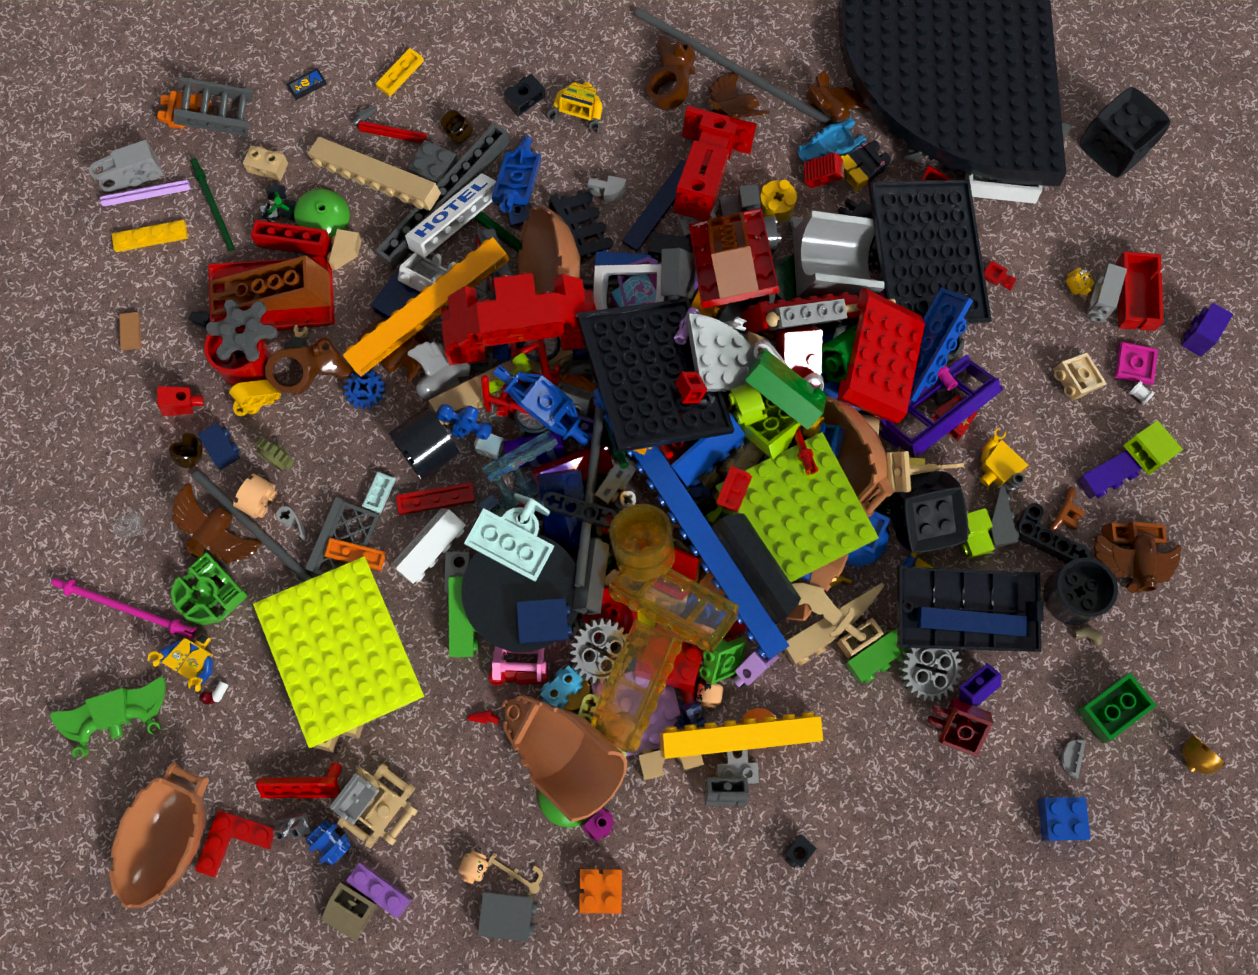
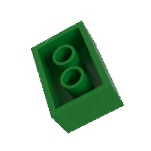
[1076,673,1157,743]

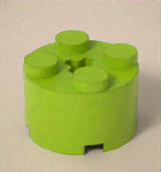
[727,383,767,427]

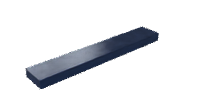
[622,160,686,252]
[917,607,1027,636]

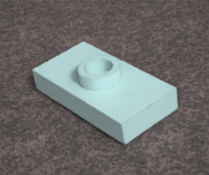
[362,471,396,514]

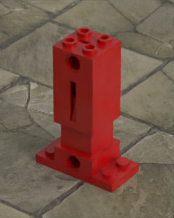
[673,106,757,221]

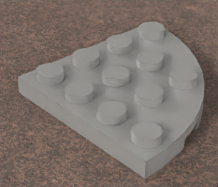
[686,313,756,392]

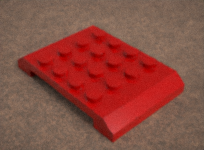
[837,288,925,424]

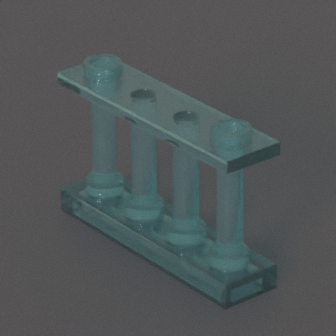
[481,430,558,511]

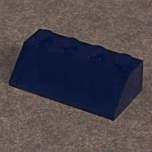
[537,469,584,551]

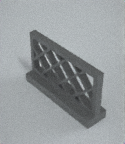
[305,497,380,575]

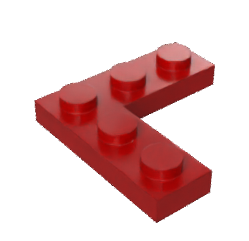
[195,810,275,877]

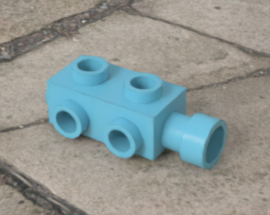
[540,665,583,708]

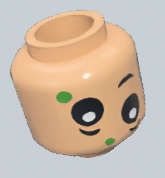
[458,851,489,884]

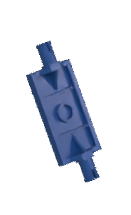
[492,136,541,212]

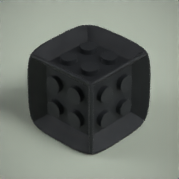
[1080,87,1171,178]
[888,471,969,553]

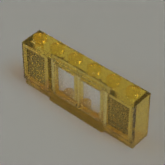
[590,619,683,753]

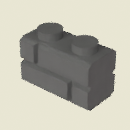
[704,777,749,806]

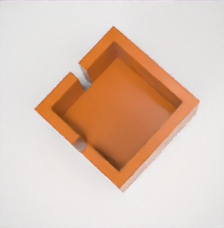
[579,869,622,914]

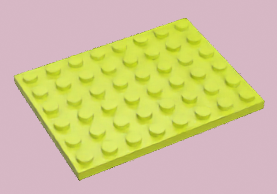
[253,556,425,748]

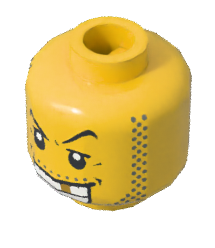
[1066,267,1094,296]

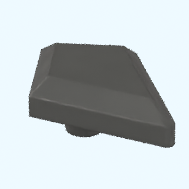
[471,352,493,373]

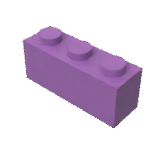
[346,863,413,918]

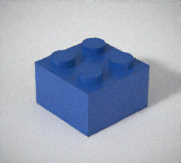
[1038,797,1091,841]

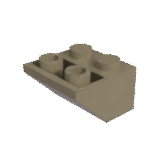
[321,882,379,942]

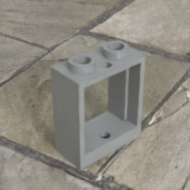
[1086,263,1127,322]

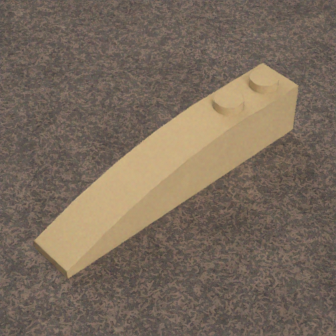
[784,583,884,666]

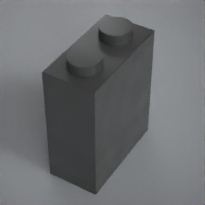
[661,248,695,301]
[478,890,538,942]

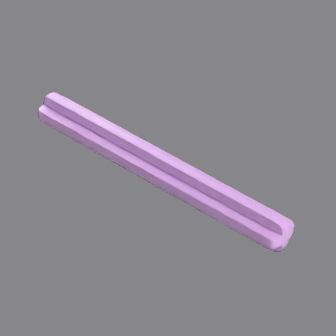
[100,179,191,206]

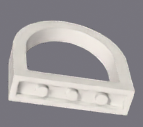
[593,264,668,310]

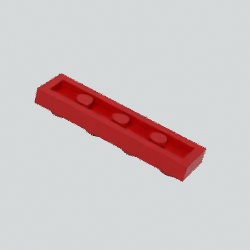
[396,482,476,515]

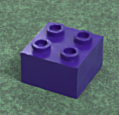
[1181,303,1233,357]

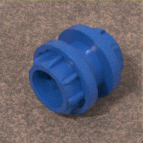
[306,820,351,865]

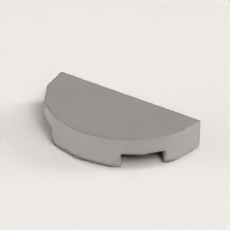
[1060,739,1086,779]

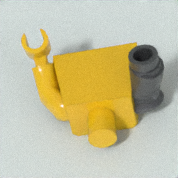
[980,427,1028,490]

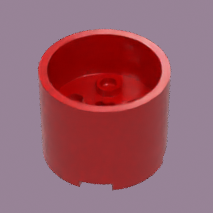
[204,326,272,386]

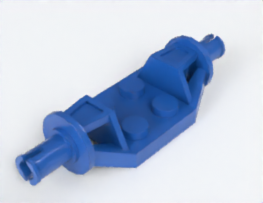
[492,364,591,446]

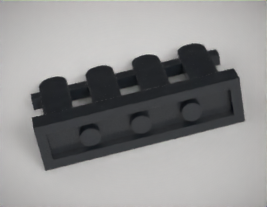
[548,190,613,264]

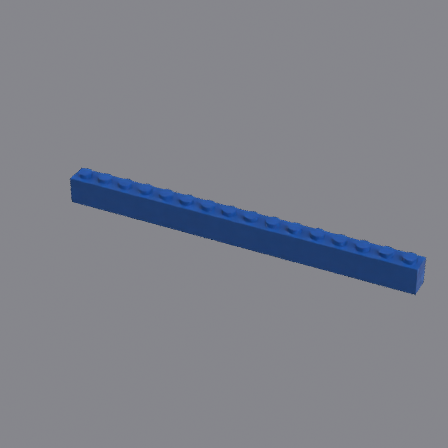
[592,389,789,660]

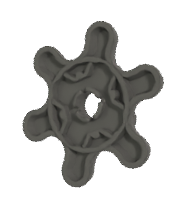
[206,300,277,362]

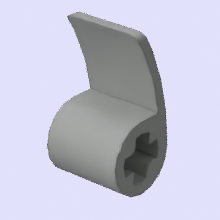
[276,506,307,541]

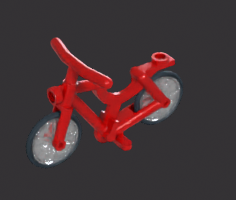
[481,337,561,433]

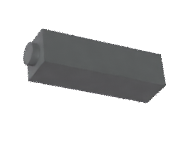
[572,537,609,615]

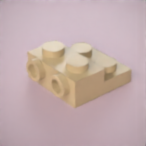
[1053,353,1107,401]

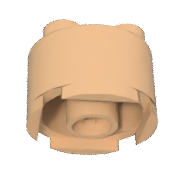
[233,473,278,518]

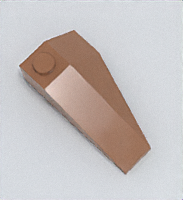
[787,554,849,621]

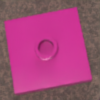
[1114,342,1158,386]

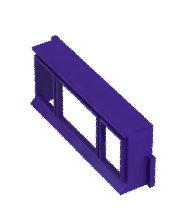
[881,354,1003,458]

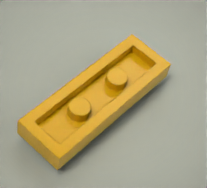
[376,48,424,97]

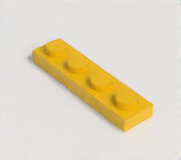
[112,220,188,252]

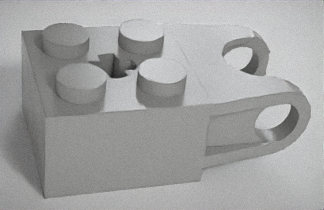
[89,140,164,192]

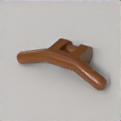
[1048,487,1085,532]

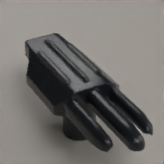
[189,311,210,329]

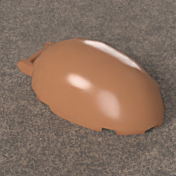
[518,204,580,295]
[801,396,894,517]
[109,762,209,908]

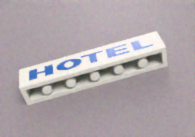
[405,173,496,258]

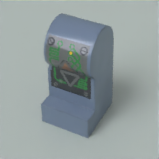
[478,494,506,517]

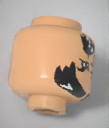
[696,680,723,709]

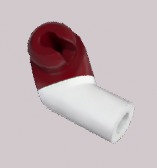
[199,681,229,705]

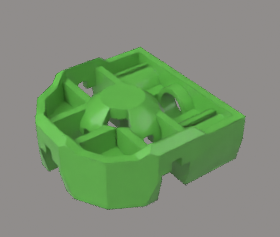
[171,552,248,626]

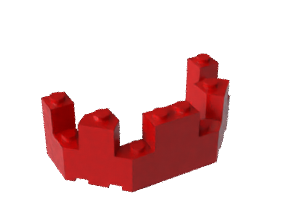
[441,272,596,366]

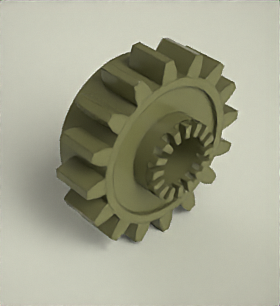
[254,437,295,471]

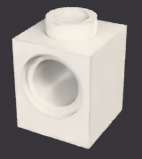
[474,434,504,460]

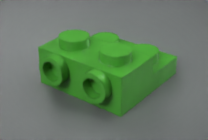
[699,637,747,685]

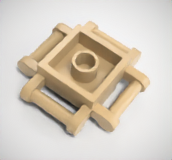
[337,763,418,849]

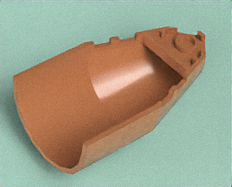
[502,695,627,822]

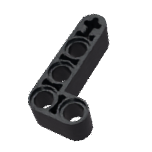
[1015,503,1091,563]

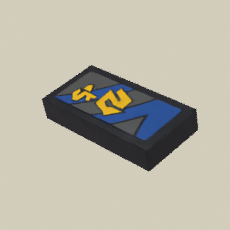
[287,68,327,100]

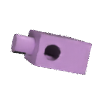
[733,650,779,687]

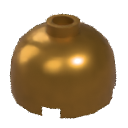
[1182,734,1226,775]

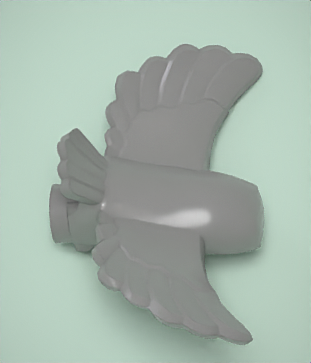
[408,342,470,430]

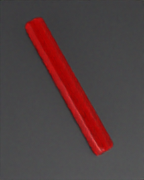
[358,121,427,143]

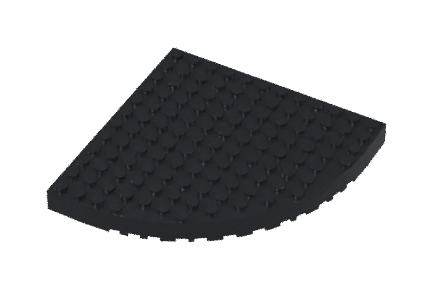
[839,0,1066,186]

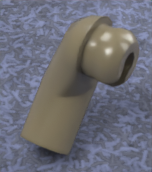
[1072,627,1103,646]

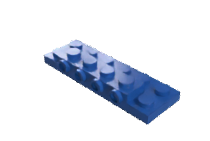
[910,287,973,402]

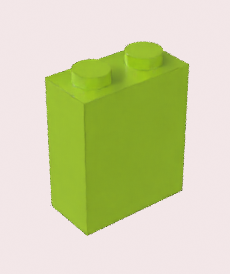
[1123,420,1183,475]

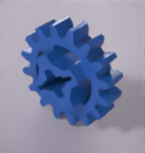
[344,371,386,410]

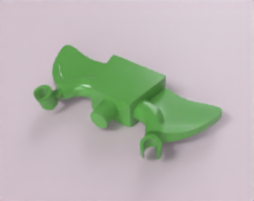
[50,677,166,758]

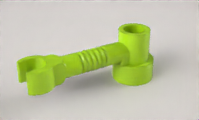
[489,353,534,394]

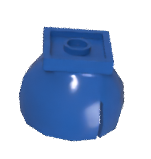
[846,510,890,567]

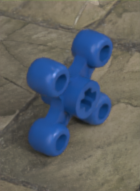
[436,404,492,440]

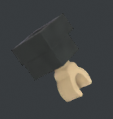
[284,325,308,348]

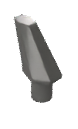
[352,107,377,126]

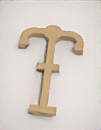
[488,853,543,895]

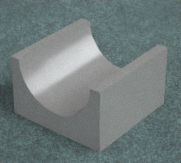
[793,211,885,299]

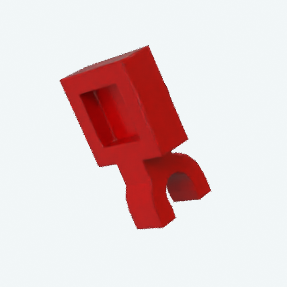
[984,261,1017,291]

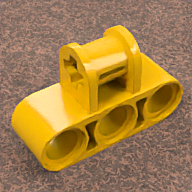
[229,380,281,416]

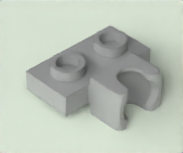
[717,750,759,784]

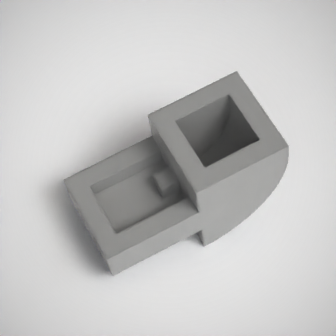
[588,176,626,203]

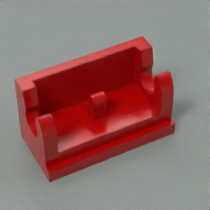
[716,466,752,513]

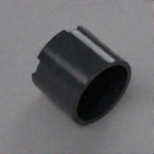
[388,406,460,480]
[1043,558,1118,625]

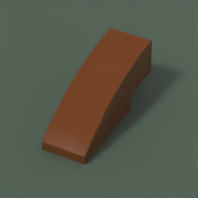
[1102,522,1167,545]

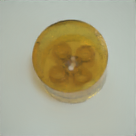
[610,504,675,582]

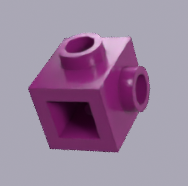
[580,808,615,841]

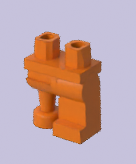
[157,91,211,129]

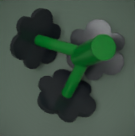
[259,183,296,222]

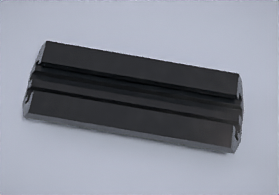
[711,513,801,624]

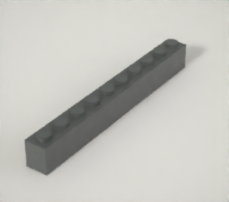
[375,123,510,270]

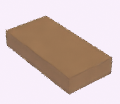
[119,312,141,351]

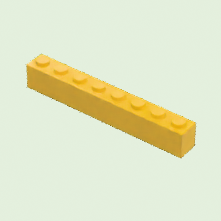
[659,712,823,759]

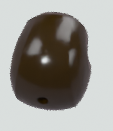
[441,110,473,144]
[169,433,203,469]

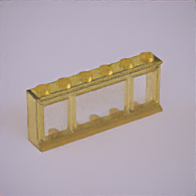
[609,550,739,653]

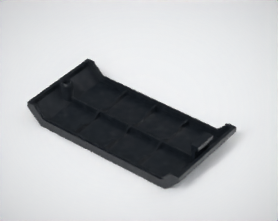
[897,565,1044,652]

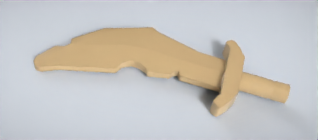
[792,583,865,642]

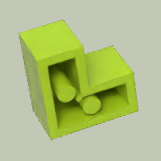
[961,508,995,560]

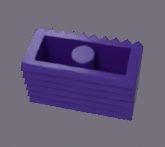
[959,663,1002,707]

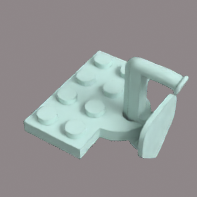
[464,493,554,582]

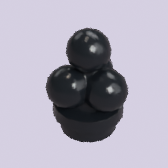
[868,240,880,270]

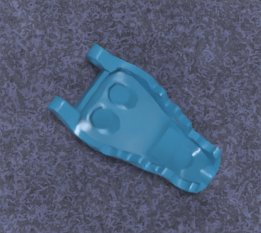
[798,118,867,162]

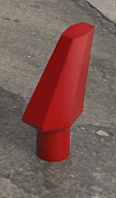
[467,710,500,725]

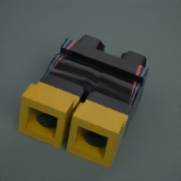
[841,140,891,192]

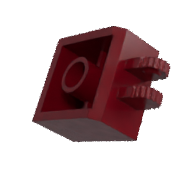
[927,698,993,757]

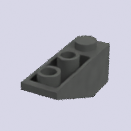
[988,486,1019,548]

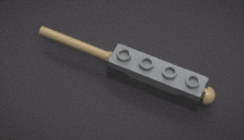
[766,299,896,331]

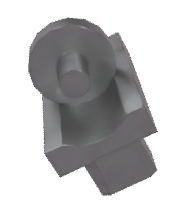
[273,810,314,841]

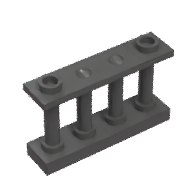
[174,77,253,136]

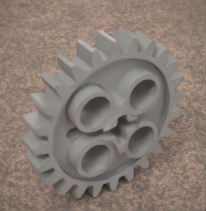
[568,618,633,684]
[898,648,963,702]

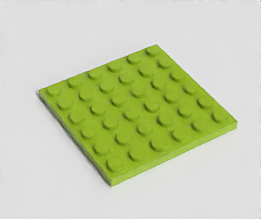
[716,432,879,582]

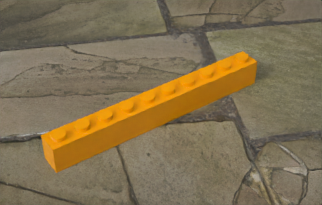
[343,237,509,376]

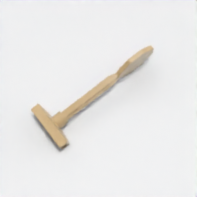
[887,451,964,492]

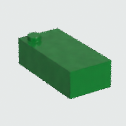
[745,348,826,430]

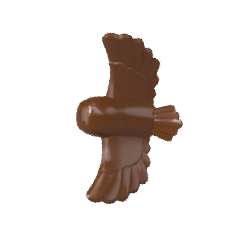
[806,71,872,122]
[707,73,770,118]
[358,319,429,383]
[172,483,262,564]
[1094,534,1181,593]

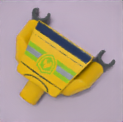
[547,82,602,134]

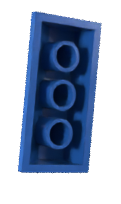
[671,413,745,490]

